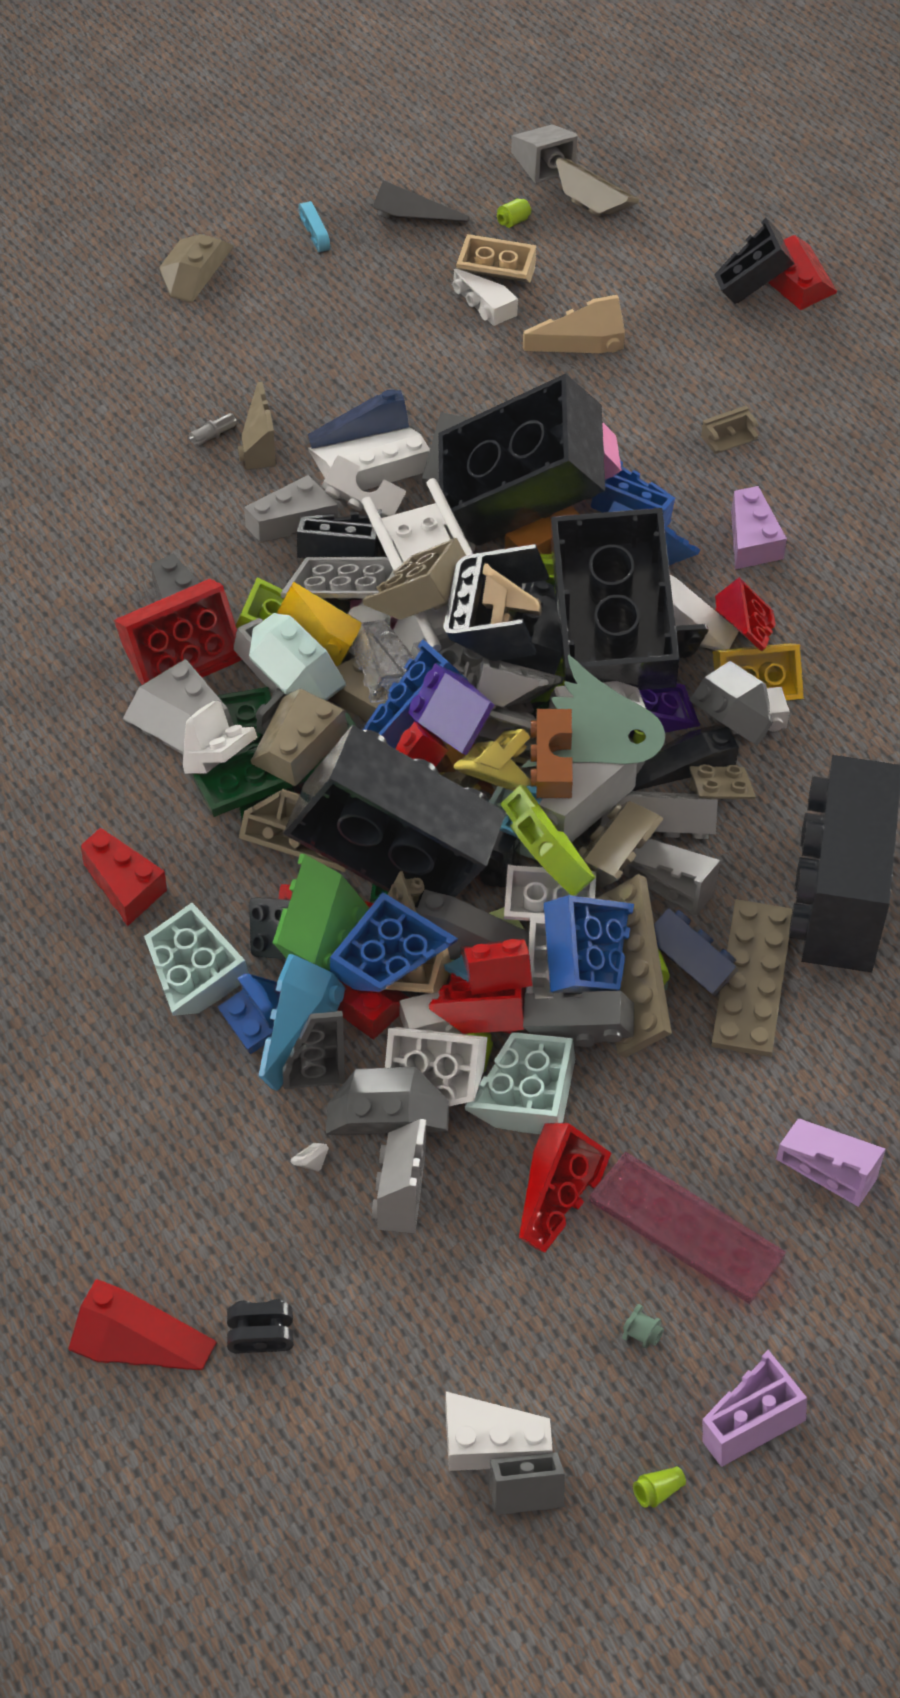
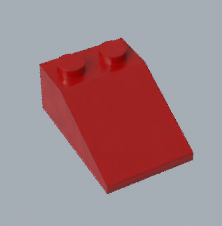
[460,938,533,995]

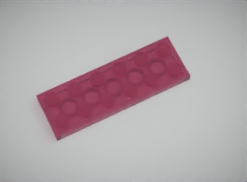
[589,1152,786,1304]

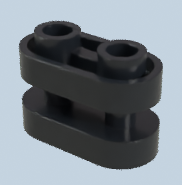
[227,1299,294,1354]

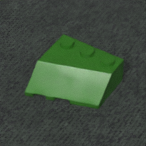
[273,854,370,971]

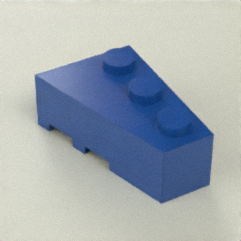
[590,460,675,526]

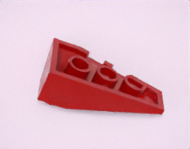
[715,577,776,652]
[396,722,448,767]
[337,980,409,1040]
[519,1123,611,1253]
[68,1279,217,1370]

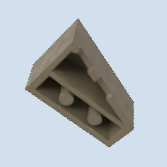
[330,653,393,722]

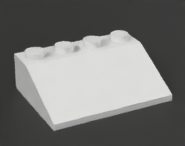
[308,427,430,498]

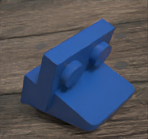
[217,973,280,1054]

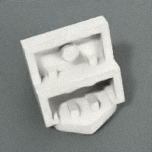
[183,701,257,774]

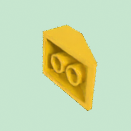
[277,582,364,667]

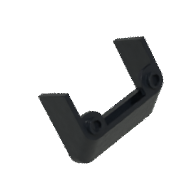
[443,544,549,661]

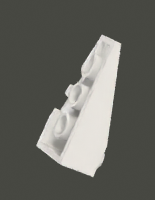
[670,575,739,650]

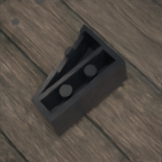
[714,217,795,304]
[297,509,382,558]

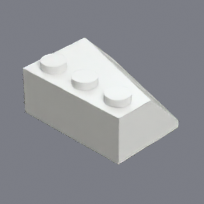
[385,1027,487,1106]

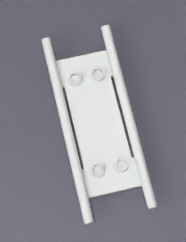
[362,478,473,652]

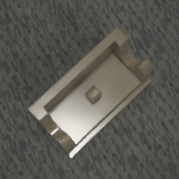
[701,406,758,454]

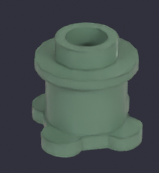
[622,1304,664,1348]

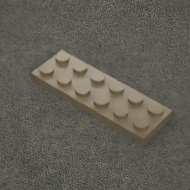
[596,874,672,1058]
[711,899,792,1057]

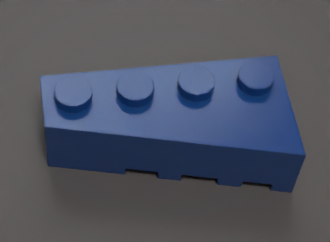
[362,639,468,749]

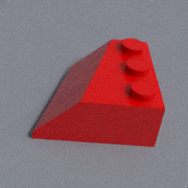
[768,235,837,310]

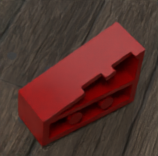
[81,828,167,927]

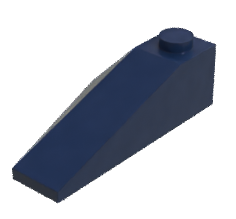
[307,390,409,449]

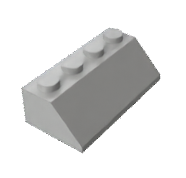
[600,791,718,839]

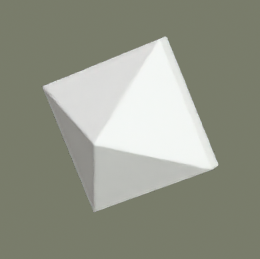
[291,1143,329,1171]

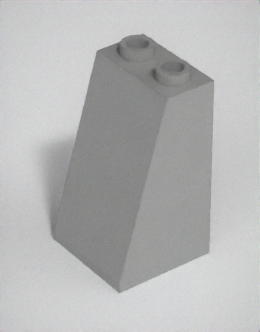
[539,762,637,843]

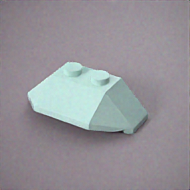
[249,613,346,701]

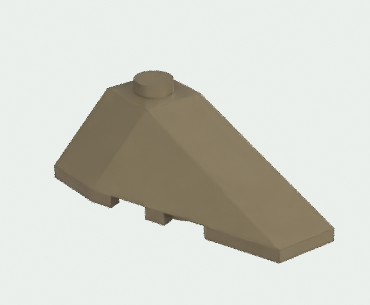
[238,382,276,469]

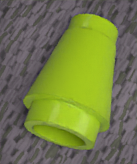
[633,1466,686,1508]

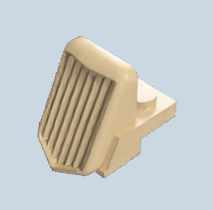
[482,564,542,624]

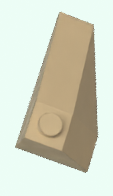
[523,295,625,353]

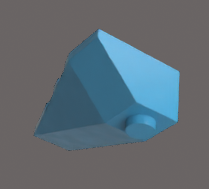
[259,954,346,1091]

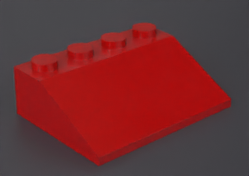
[114,579,242,685]

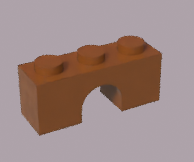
[531,709,573,798]

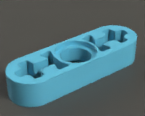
[299,201,330,253]

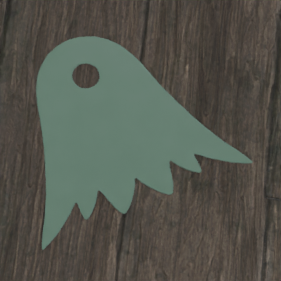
[522,655,665,768]

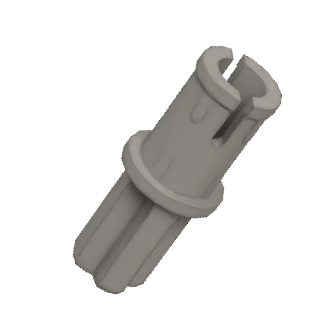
[189,413,237,447]

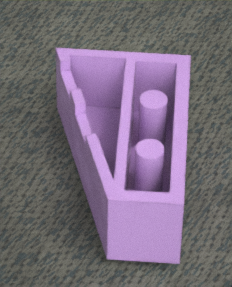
[731,486,787,569]
[776,1118,885,1207]
[703,1350,807,1467]

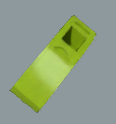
[500,785,596,896]

